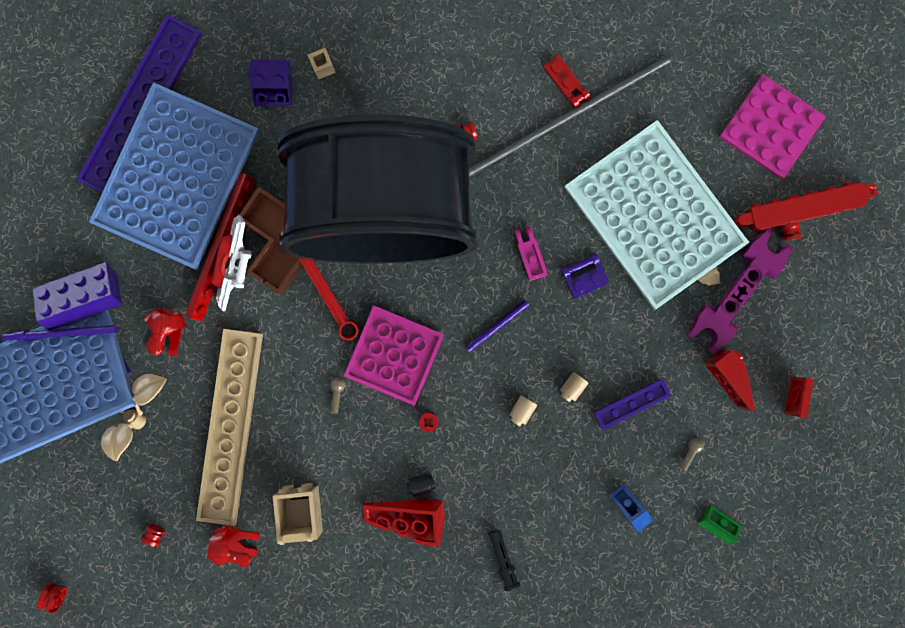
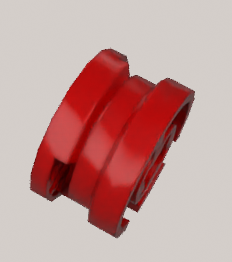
[37,582,67,614]

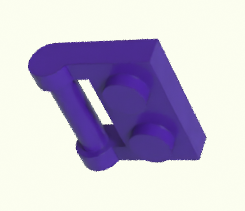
[560,252,609,299]

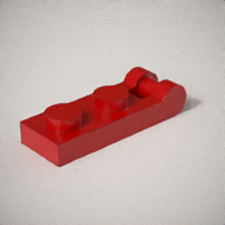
[543,55,590,108]

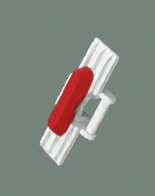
[212,215,252,311]

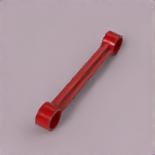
[298,258,358,340]

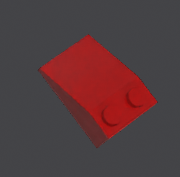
[704,350,755,411]

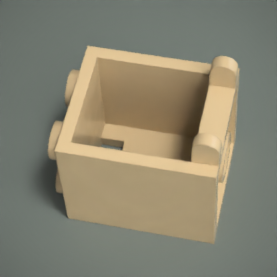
[273,483,323,545]

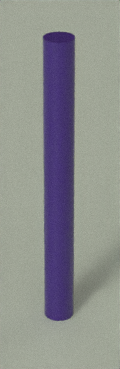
[465,300,529,353]

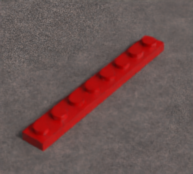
[185,172,257,321]

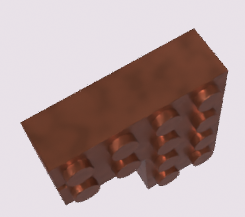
[239,187,303,295]

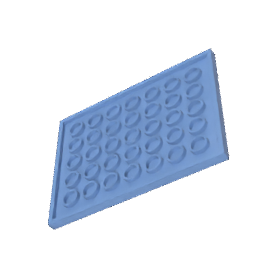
[89,82,260,270]
[0,310,136,463]

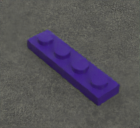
[593,379,671,430]

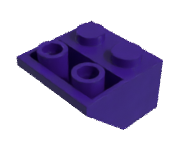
[248,60,292,106]

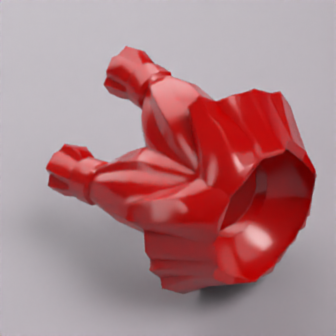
[144,308,187,357]
[207,525,260,568]

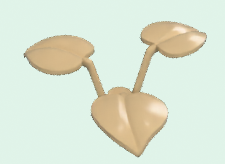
[101,374,167,461]

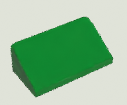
[698,505,743,545]

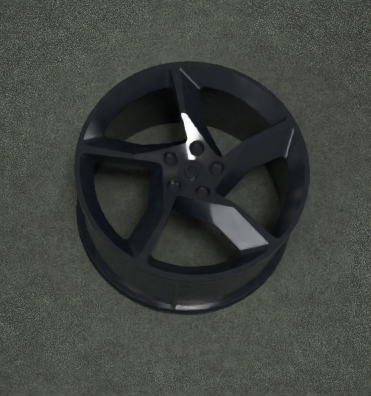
[278,114,478,264]

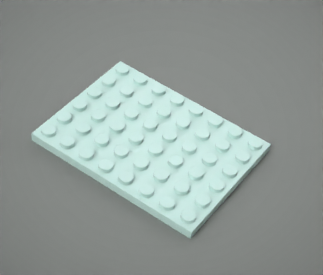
[564,120,749,310]

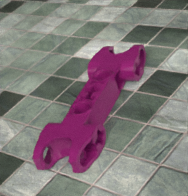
[687,229,793,354]

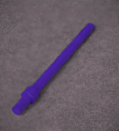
[2,325,118,342]

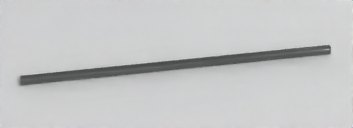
[469,56,671,177]

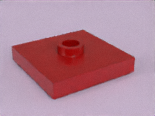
[784,377,814,418]

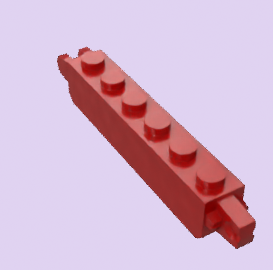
[733,181,878,232]

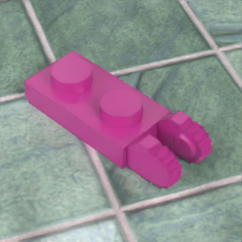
[514,226,548,281]

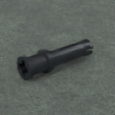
[488,529,521,591]

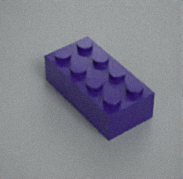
[32,262,122,330]

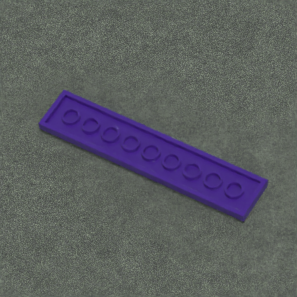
[76,14,202,193]

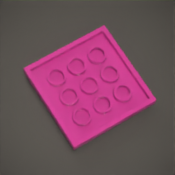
[719,74,826,180]
[344,305,444,406]

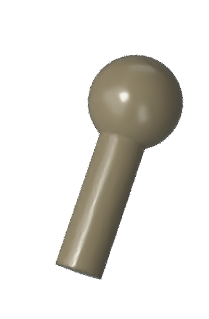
[330,377,346,414]
[679,438,704,472]

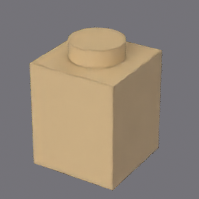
[308,48,336,80]

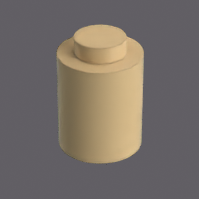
[560,372,589,402]
[509,395,537,426]

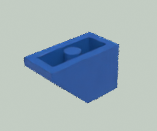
[609,484,653,532]

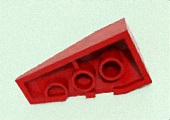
[363,499,445,547]

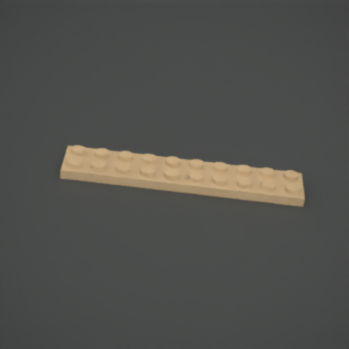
[196,329,263,526]

